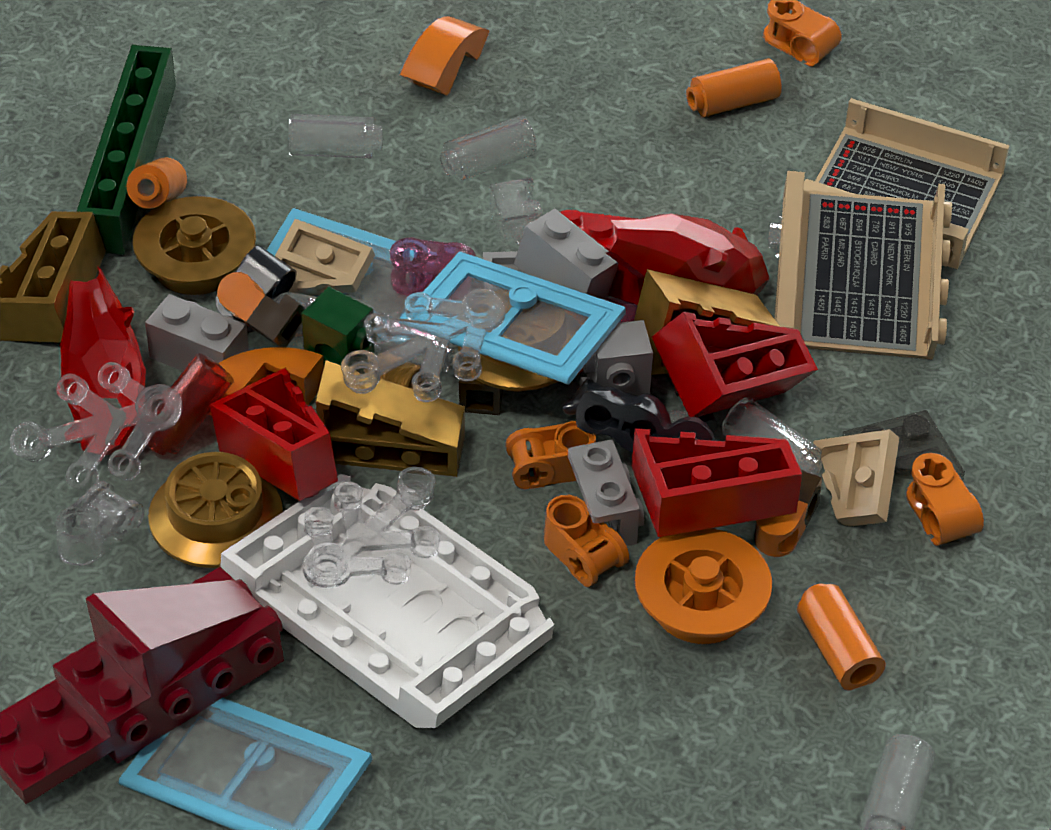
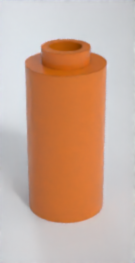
[686,58,782,117]
[127,157,187,208]
[797,584,886,691]

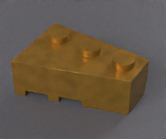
[0,211,106,342]
[634,269,779,375]
[316,361,465,477]

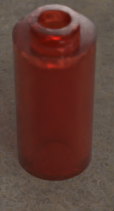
[141,353,234,455]

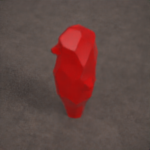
[605,213,770,296]
[60,266,146,456]

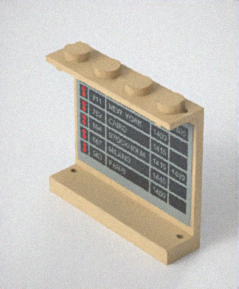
[804,98,1010,269]
[774,171,952,359]

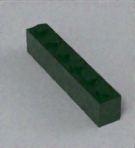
[76,45,176,254]

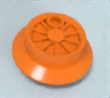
[635,528,772,644]

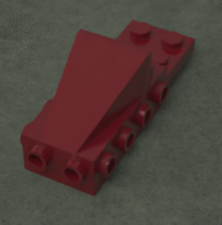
[0,567,284,804]

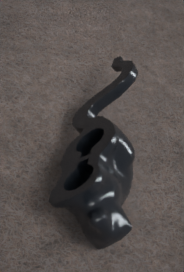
[562,378,716,453]

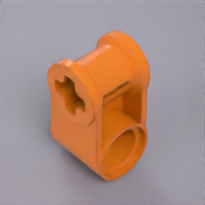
[763,0,842,66]
[505,421,596,489]
[906,453,984,546]
[544,495,629,587]

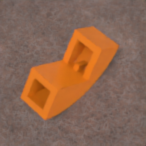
[400,16,490,96]
[196,347,324,415]

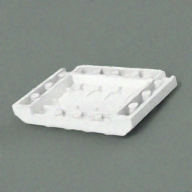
[221,474,554,728]

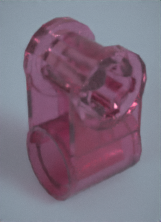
[390,237,476,301]

